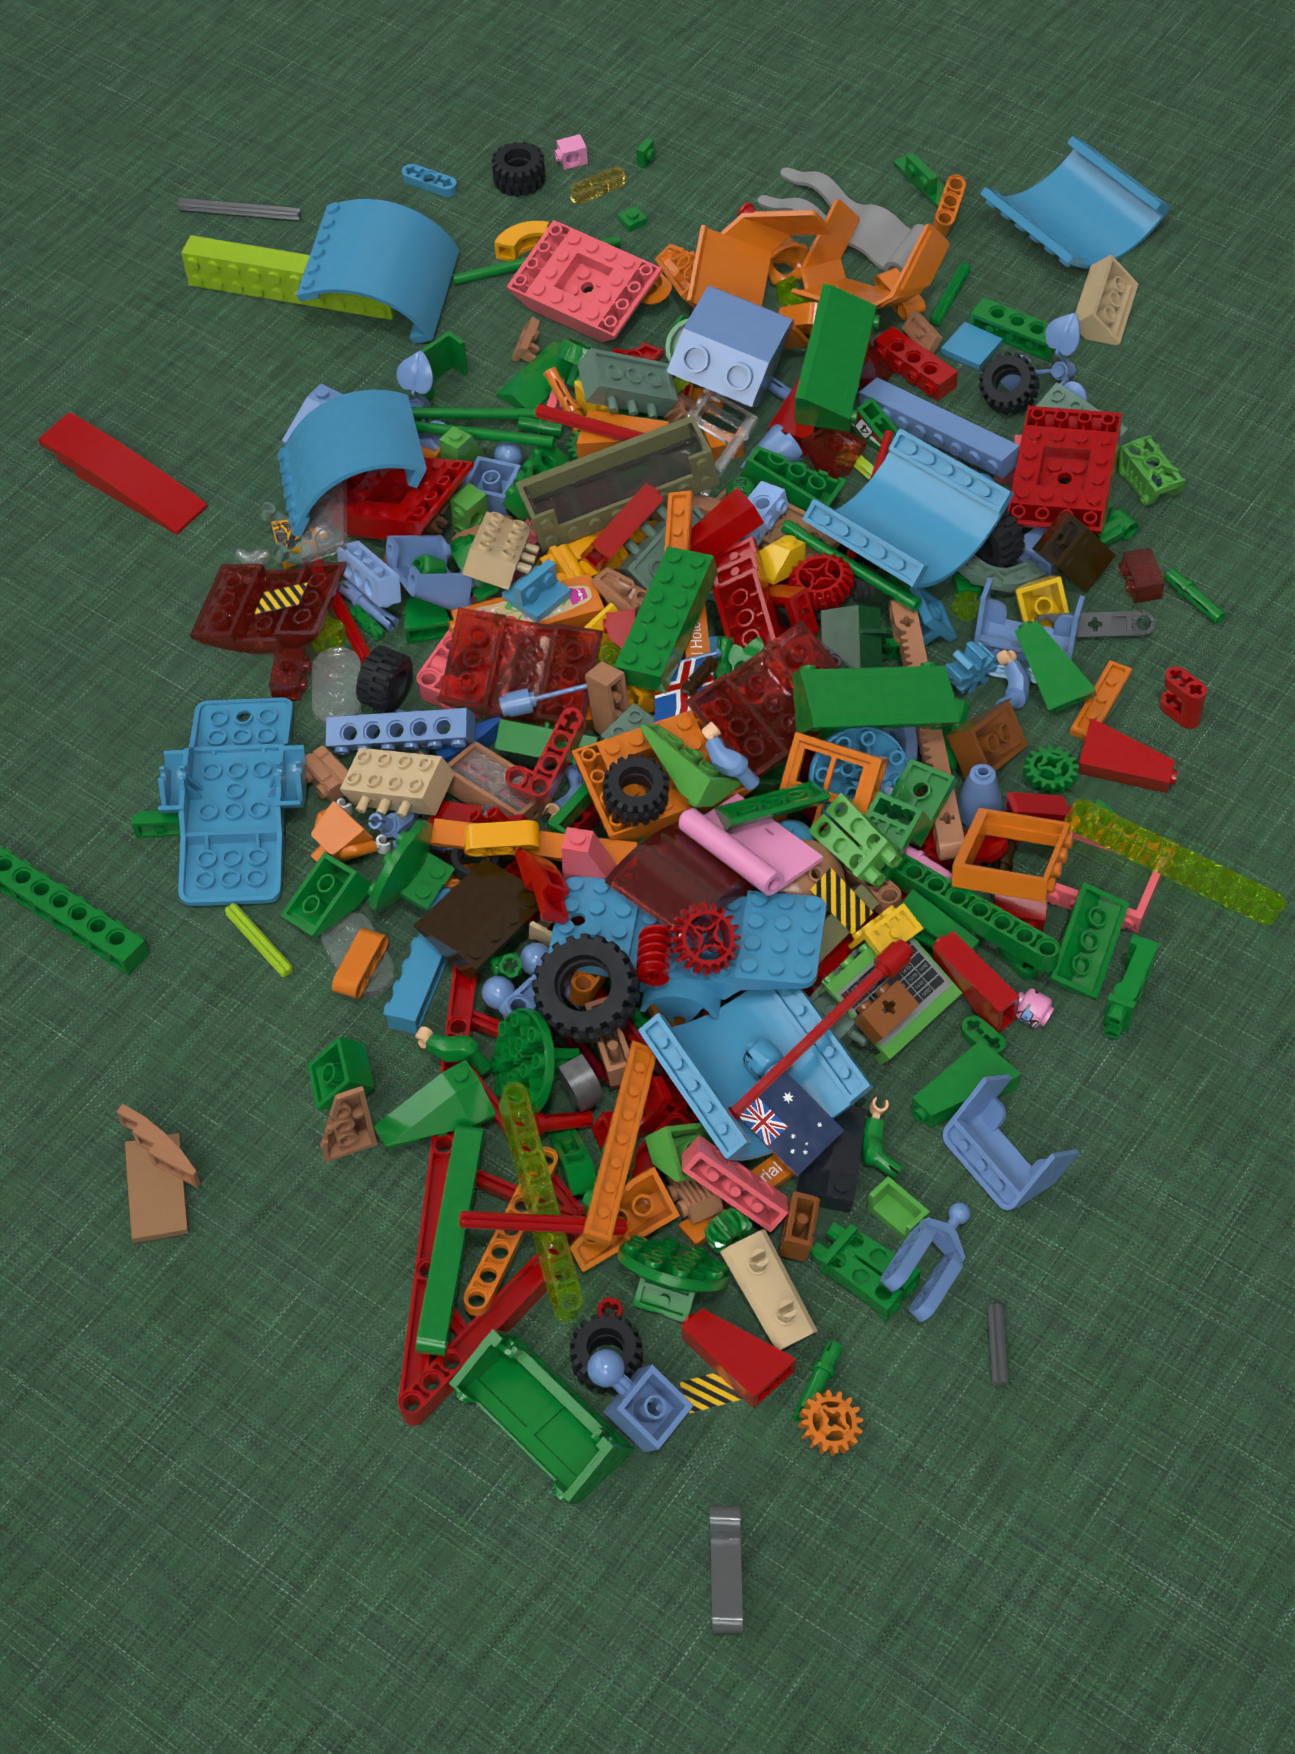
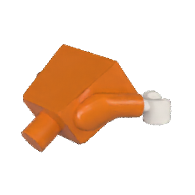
[310,798,391,863]

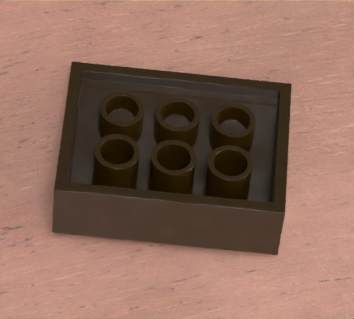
[413,858,540,981]

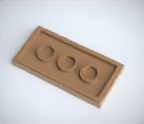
[125,1133,189,1243]

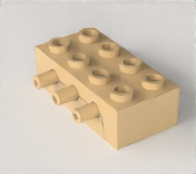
[462,512,540,590]
[340,748,455,818]

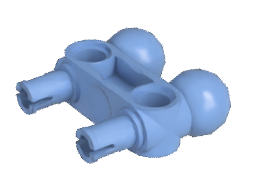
[482,943,583,1033]

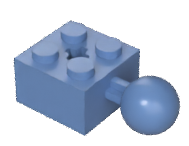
[461,442,523,516]
[587,1349,693,1453]

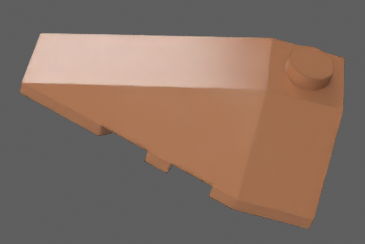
[592,567,649,611]

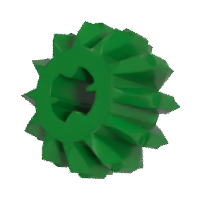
[704,1207,753,1253]

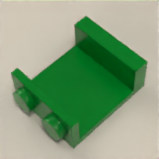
[416,331,468,401]

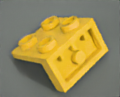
[848,903,923,955]

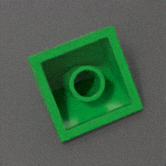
[307,1037,375,1111]

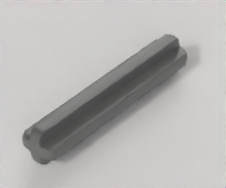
[987,1303,1008,1386]

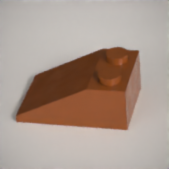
[947,700,1028,779]

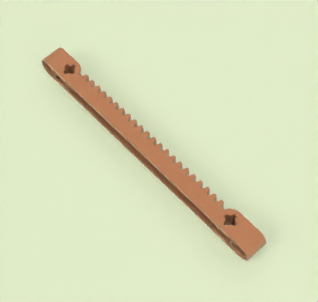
[889,600,964,860]

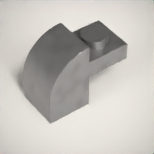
[558,1054,604,1112]

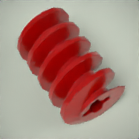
[636,924,673,987]

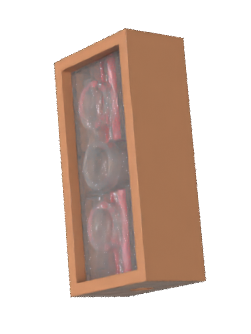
[447,741,552,822]

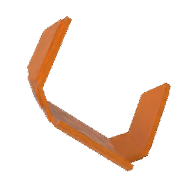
[791,199,950,309]
[687,210,831,349]

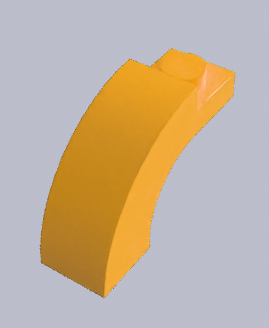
[494,221,549,261]

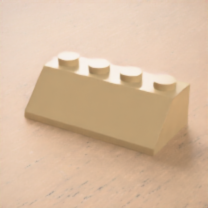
[1075,255,1138,345]

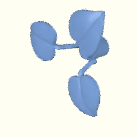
[1000,313,1087,402]
[396,351,445,451]

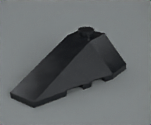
[796,1106,866,1213]

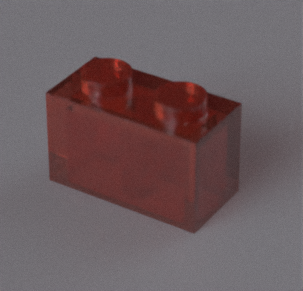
[1118,548,1165,603]

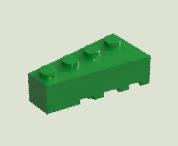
[739,446,847,511]

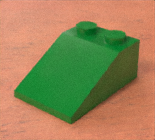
[280,852,372,938]

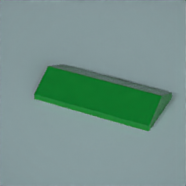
[496,342,574,408]
[715,781,830,831]
[1048,882,1129,1000]

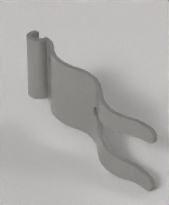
[758,167,925,272]

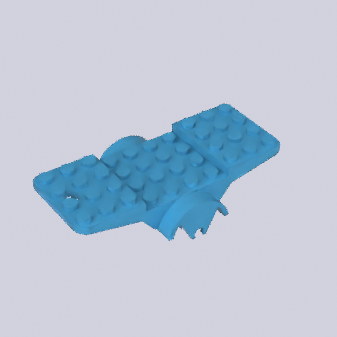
[158,698,307,906]
[549,875,826,1023]

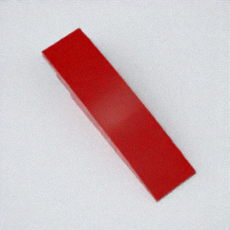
[38,412,208,535]
[712,536,792,706]

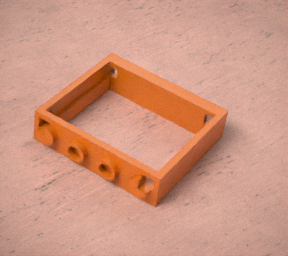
[952,808,1074,903]

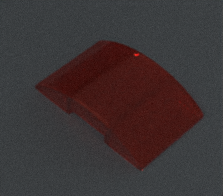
[190,562,347,654]
[438,607,604,726]
[685,620,841,777]
[605,821,762,937]

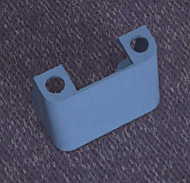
[386,535,475,610]

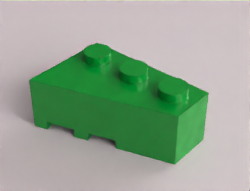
[901,889,979,958]

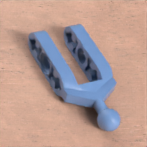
[880,1202,971,1322]

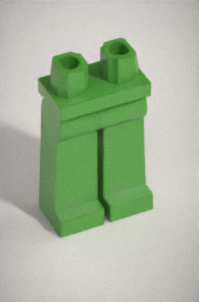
[809,793,903,887]

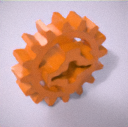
[798,1390,863,1456]

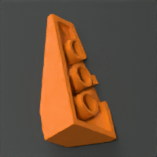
[655,244,696,309]
[569,1166,680,1272]

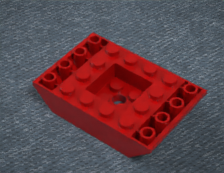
[1007,406,1122,534]
[317,457,474,540]

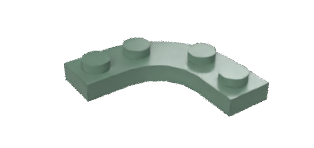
[958,554,1046,593]

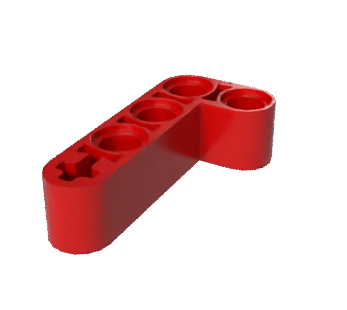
[504,707,586,804]

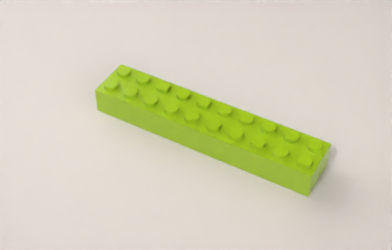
[181,235,397,320]

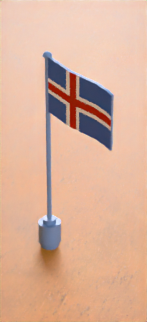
[499,648,722,723]

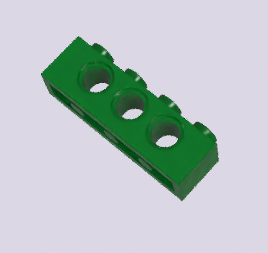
[970,297,1056,361]
[502,446,569,522]

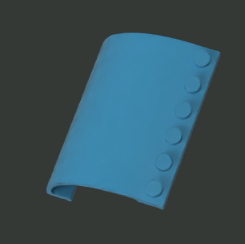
[981,136,1171,269]
[297,199,459,344]
[277,390,427,537]
[802,428,1014,588]
[638,989,874,1161]

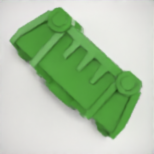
[1117,435,1186,507]

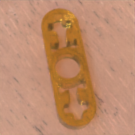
[570,167,625,203]

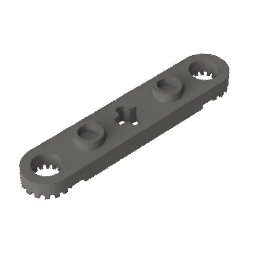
[1034,611,1156,638]

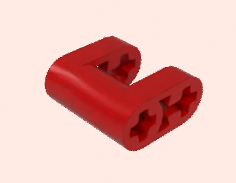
[1159,666,1207,729]

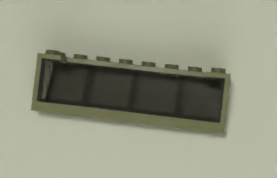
[516,415,720,553]

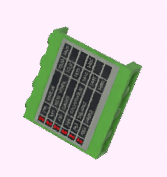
[817,937,962,1065]

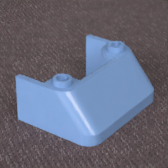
[974,577,1085,667]
[943,1074,1080,1210]

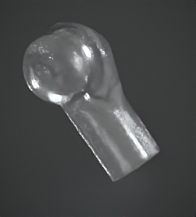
[235,548,271,568]

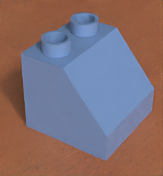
[667,285,795,407]

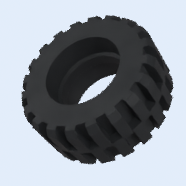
[532,934,640,1043]

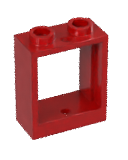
[768,584,819,641]

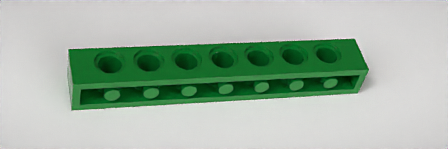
[0,847,149,976]

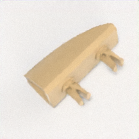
[720,1229,817,1350]

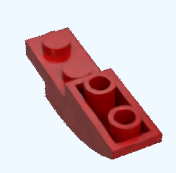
[515,848,570,925]

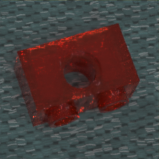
[269,647,311,701]

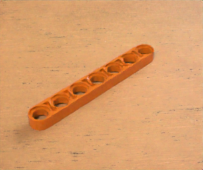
[464,1147,558,1316]

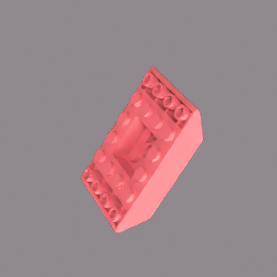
[506,220,663,343]

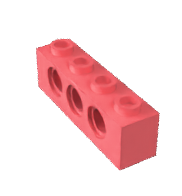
[682,1135,788,1232]

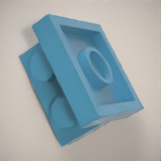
[502,559,571,624]
[909,587,957,646]

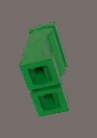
[1103,934,1159,1040]
[810,1222,921,1323]

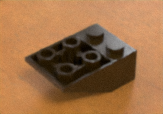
[1032,511,1116,593]

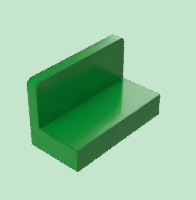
[131,810,180,839]

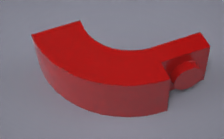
[591,1076,673,1151]

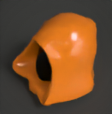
[768,237,809,285]

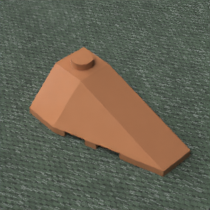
[320,1086,378,1163]

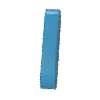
[402,164,457,197]

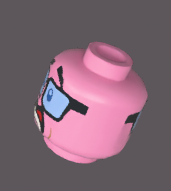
[1016,988,1054,1028]

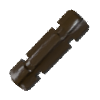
[681,656,719,697]

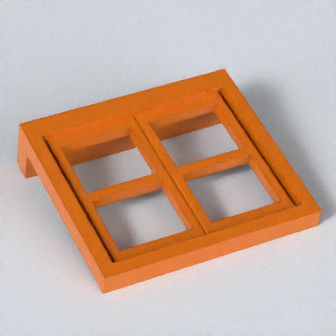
[772,732,889,842]

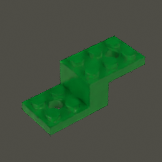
[853,758,957,882]

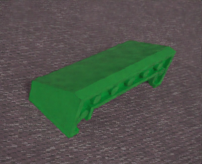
[795,284,880,432]
[792,662,960,735]
[449,1329,635,1503]

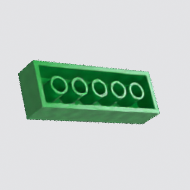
[614,546,718,694]

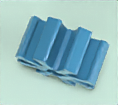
[945,641,997,694]

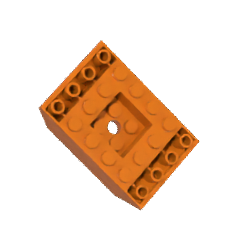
[572,702,753,842]

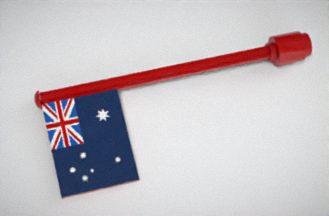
[728,939,914,1177]

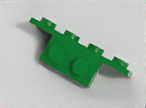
[893,153,945,208]

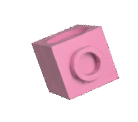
[554,134,588,170]

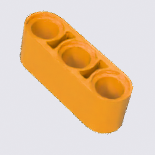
[464,820,540,857]

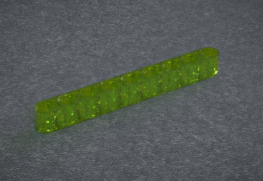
[1064,799,1286,925]
[499,1082,583,1322]

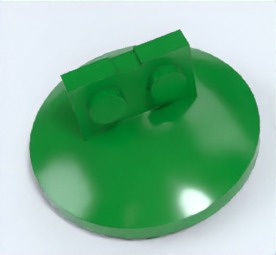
[367,820,455,913]
[490,1008,580,1116]
[617,1235,730,1322]

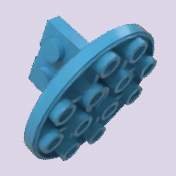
[809,726,908,818]

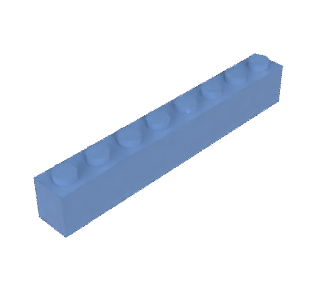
[859,378,1020,479]

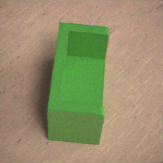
[868,1176,930,1241]

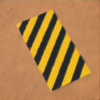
[255,583,307,614]
[810,867,873,935]
[680,1373,743,1414]

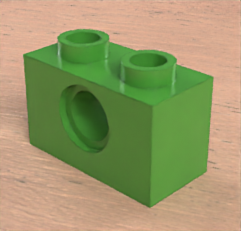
[450,483,488,534]

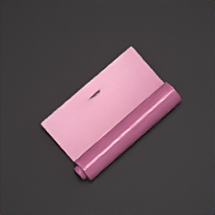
[679,793,823,896]

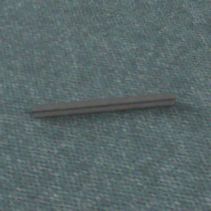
[178,198,301,221]

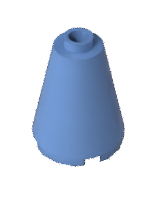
[739,424,804,476]
[956,764,1004,828]

